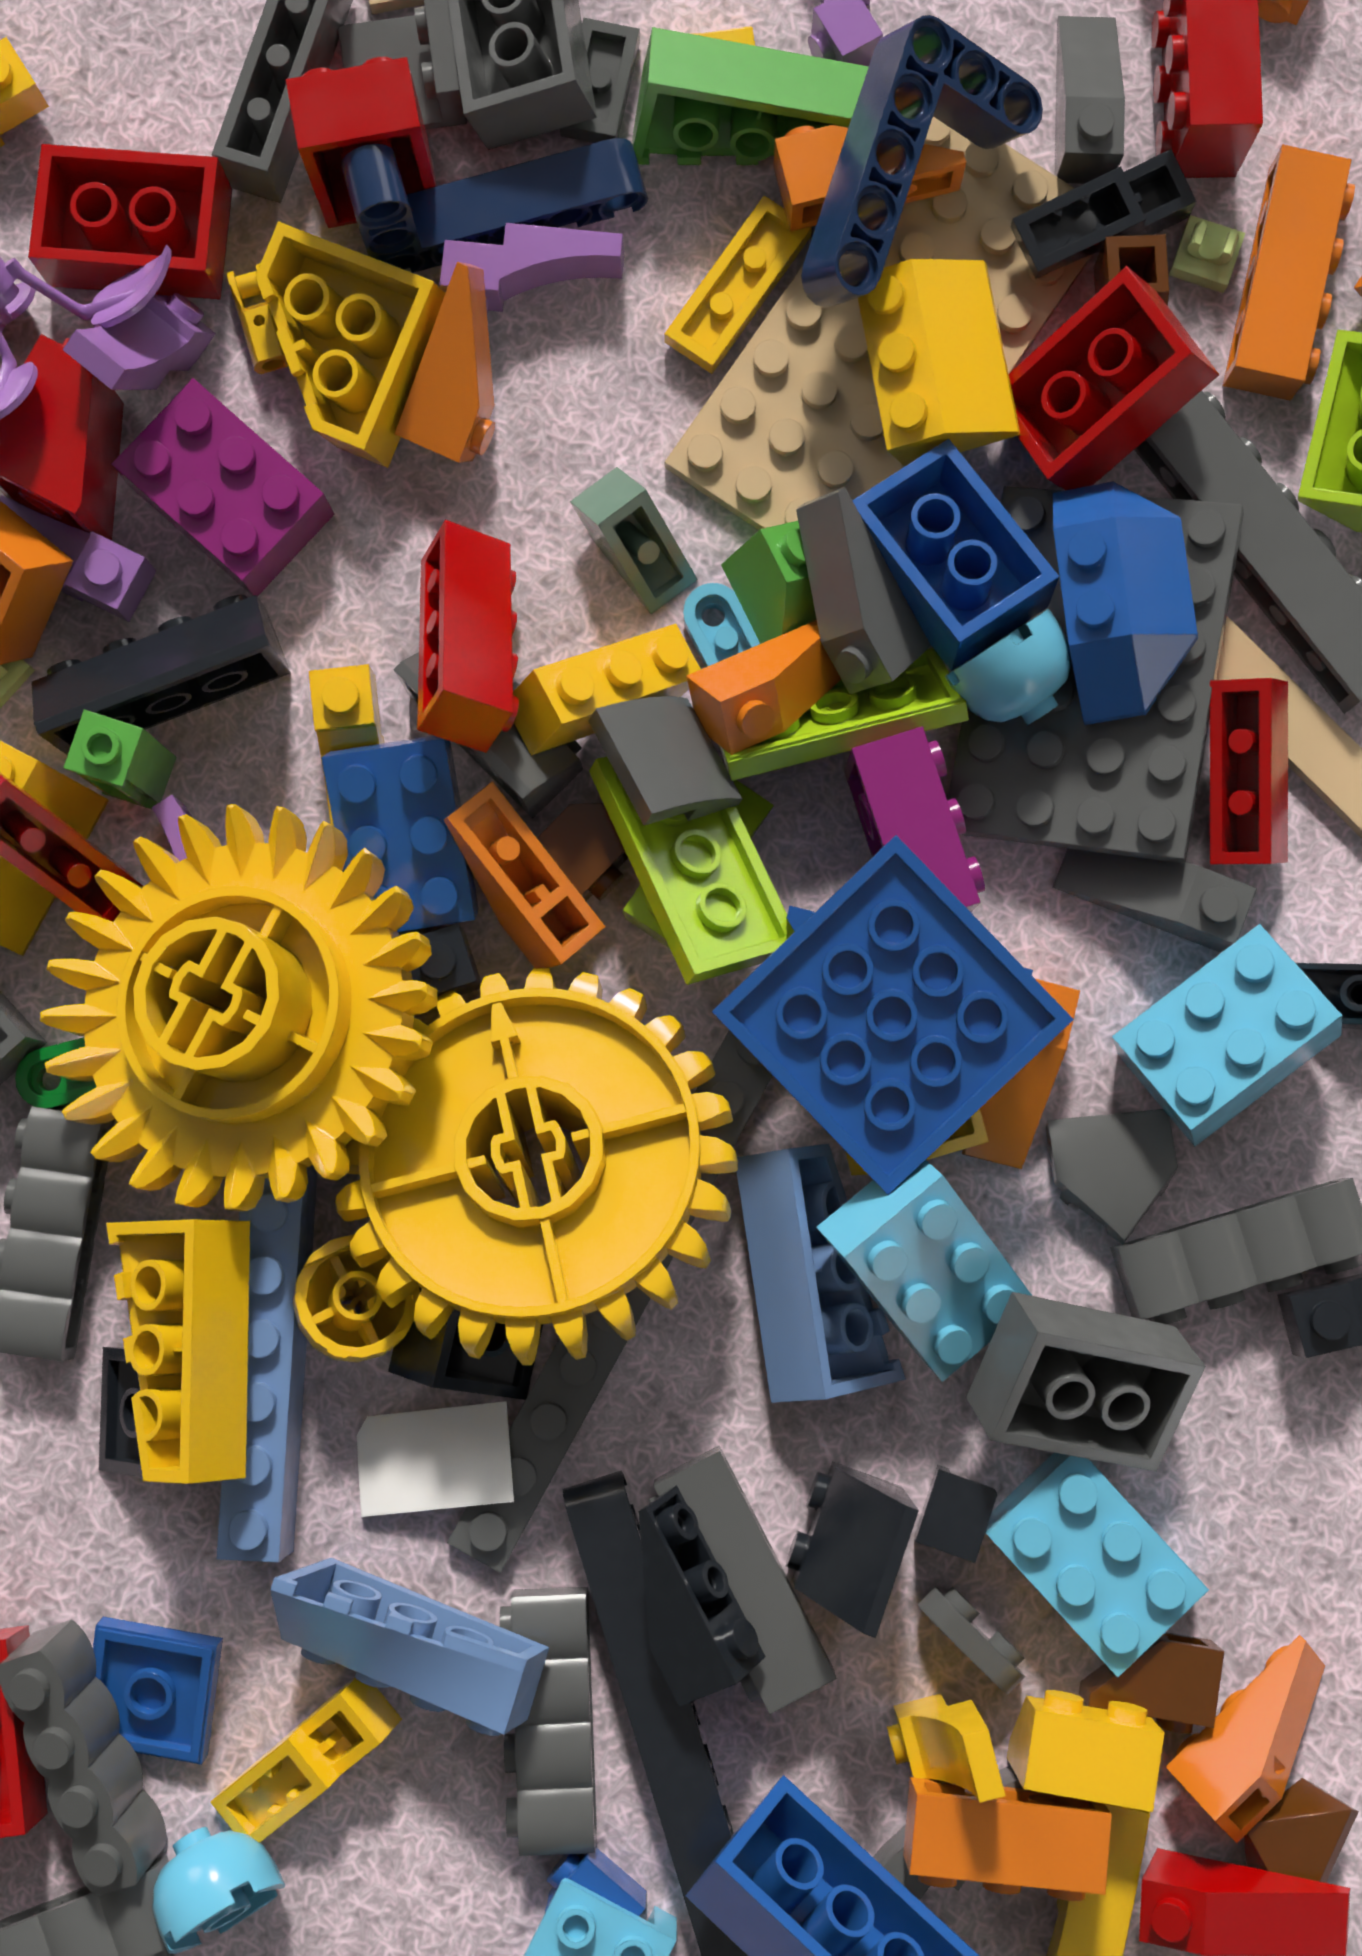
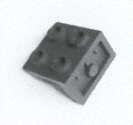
[339,0,467,130]

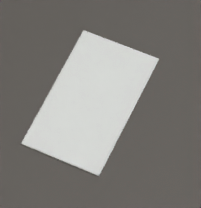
[356,1401,514,1517]

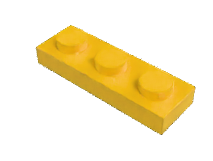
[664,195,812,374]

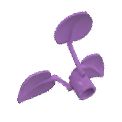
[0,244,172,419]

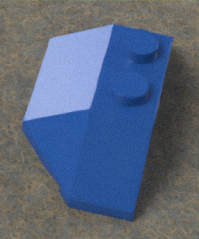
[1053,481,1198,725]

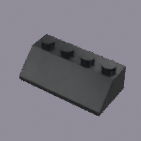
[31,595,291,755]

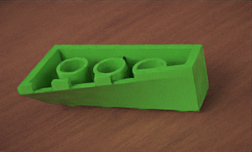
[632,27,869,165]

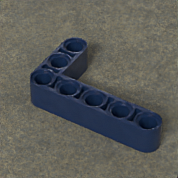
[801,15,1043,308]
[341,138,648,273]

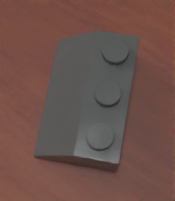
[393,652,583,819]

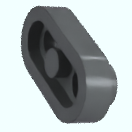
[918,1586,1025,1695]

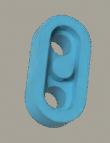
[683,583,760,667]

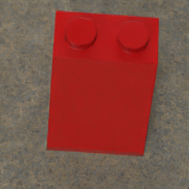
[0,334,124,540]

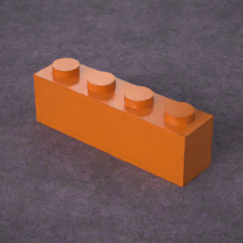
[1222,144,1355,401]

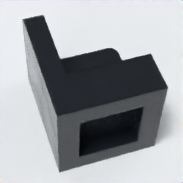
[914,1464,997,1563]

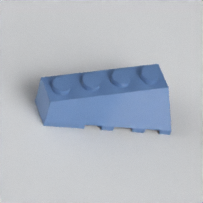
[737,1144,906,1403]
[270,1558,549,1736]

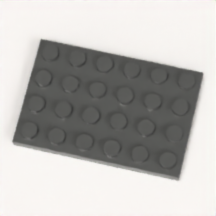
[948,486,1244,864]

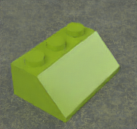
[1298,329,1362,533]

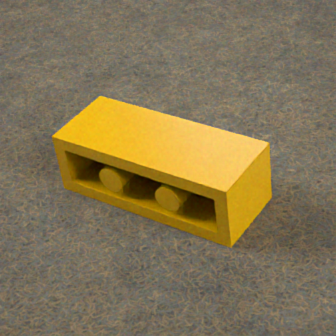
[513,623,701,756]

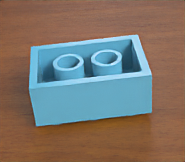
[1112,924,1342,1147]
[816,1160,1032,1382]
[985,1452,1209,1677]

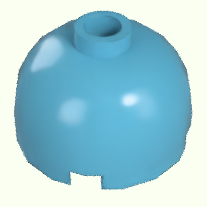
[945,609,1072,725]
[152,1827,286,1954]

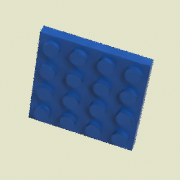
[712,835,1074,1195]

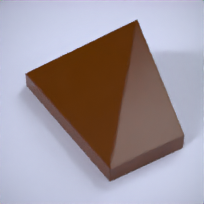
[1244,1778,1359,1883]

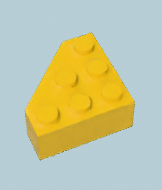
[255,221,445,468]

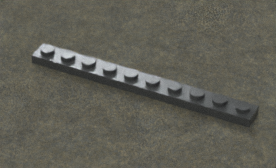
[447,1030,773,1573]

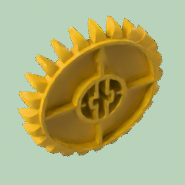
[40,804,437,1211]
[335,968,738,1365]

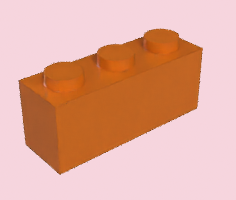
[903,1777,1112,1901]

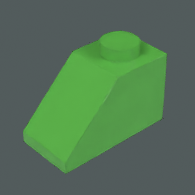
[721,521,817,644]

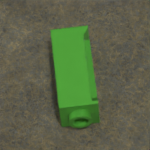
[63,709,177,810]

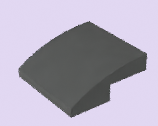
[588,696,743,826]

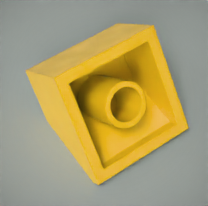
[1006,1690,1164,1812]

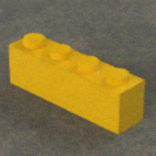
[106,1219,250,1484]

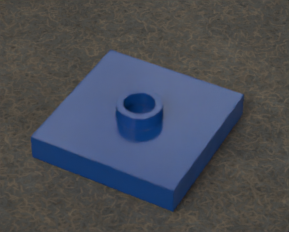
[93,1616,223,1765]

